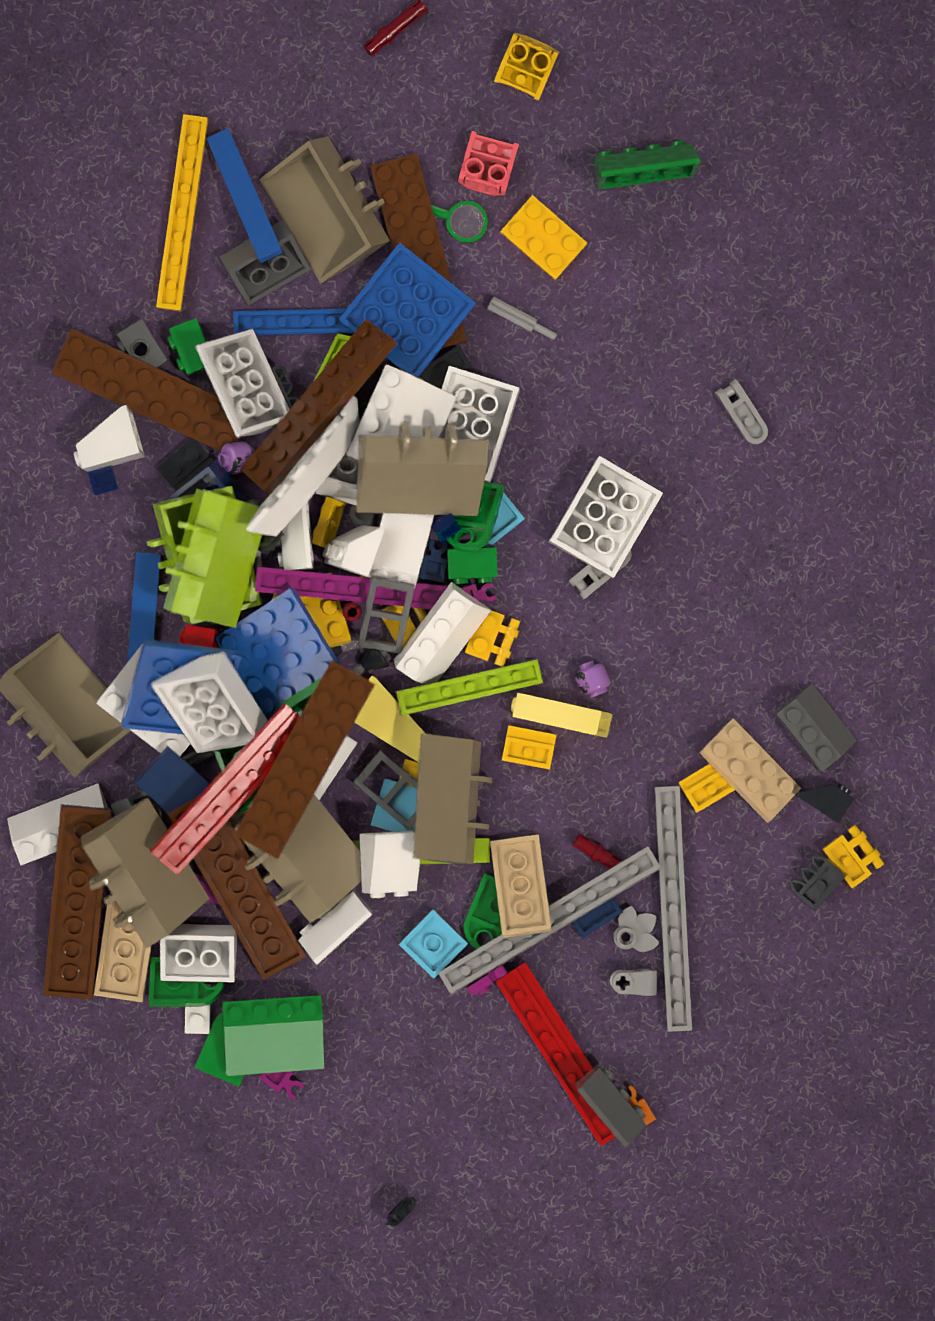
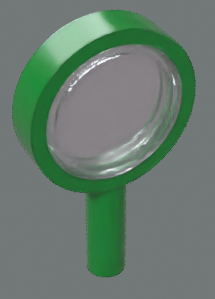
[431,201,488,243]

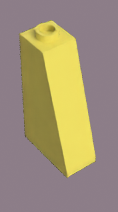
[354,676,426,762]
[511,693,612,738]

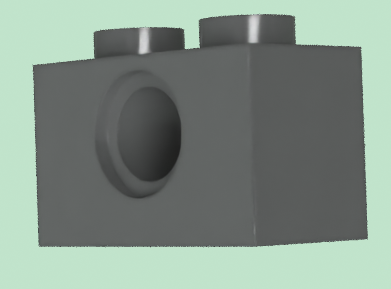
[117,319,169,369]

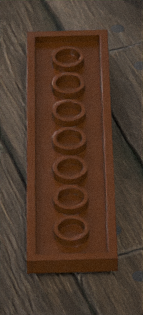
[370,153,467,349]
[240,319,397,495]
[51,328,239,451]
[234,660,375,859]
[168,794,306,980]
[43,804,111,999]

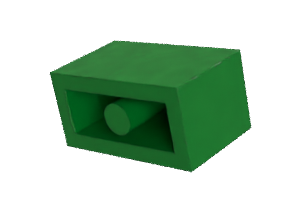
[167,318,207,377]
[447,548,498,584]

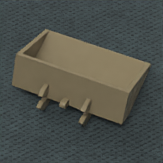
[259,136,390,284]
[356,422,488,516]
[0,633,131,778]
[413,734,492,864]
[234,794,362,923]
[81,798,210,948]

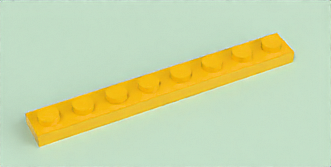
[156,114,208,312]

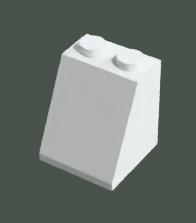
[74,405,145,473]
[368,513,434,589]
[360,831,420,898]

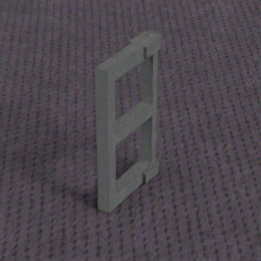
[357,576,415,653]
[353,750,418,831]

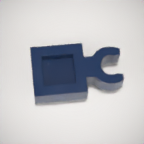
[419,539,448,584]

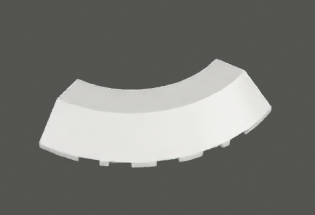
[246,396,360,536]

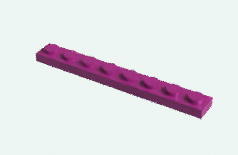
[255,567,448,609]

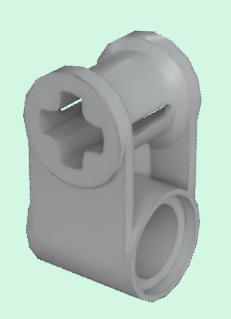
[610,969,657,996]

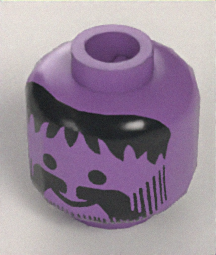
[218,441,255,475]
[575,660,611,698]

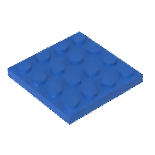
[339,242,476,378]
[215,587,341,720]
[121,640,242,735]

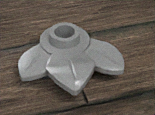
[613,906,659,952]

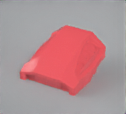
[458,131,519,196]

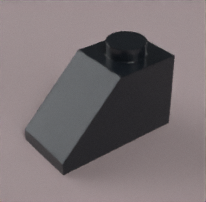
[795,783,855,823]

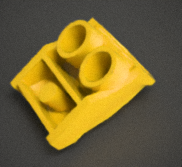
[494,33,559,100]

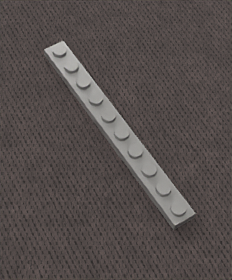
[654,786,692,1032]
[438,847,661,995]

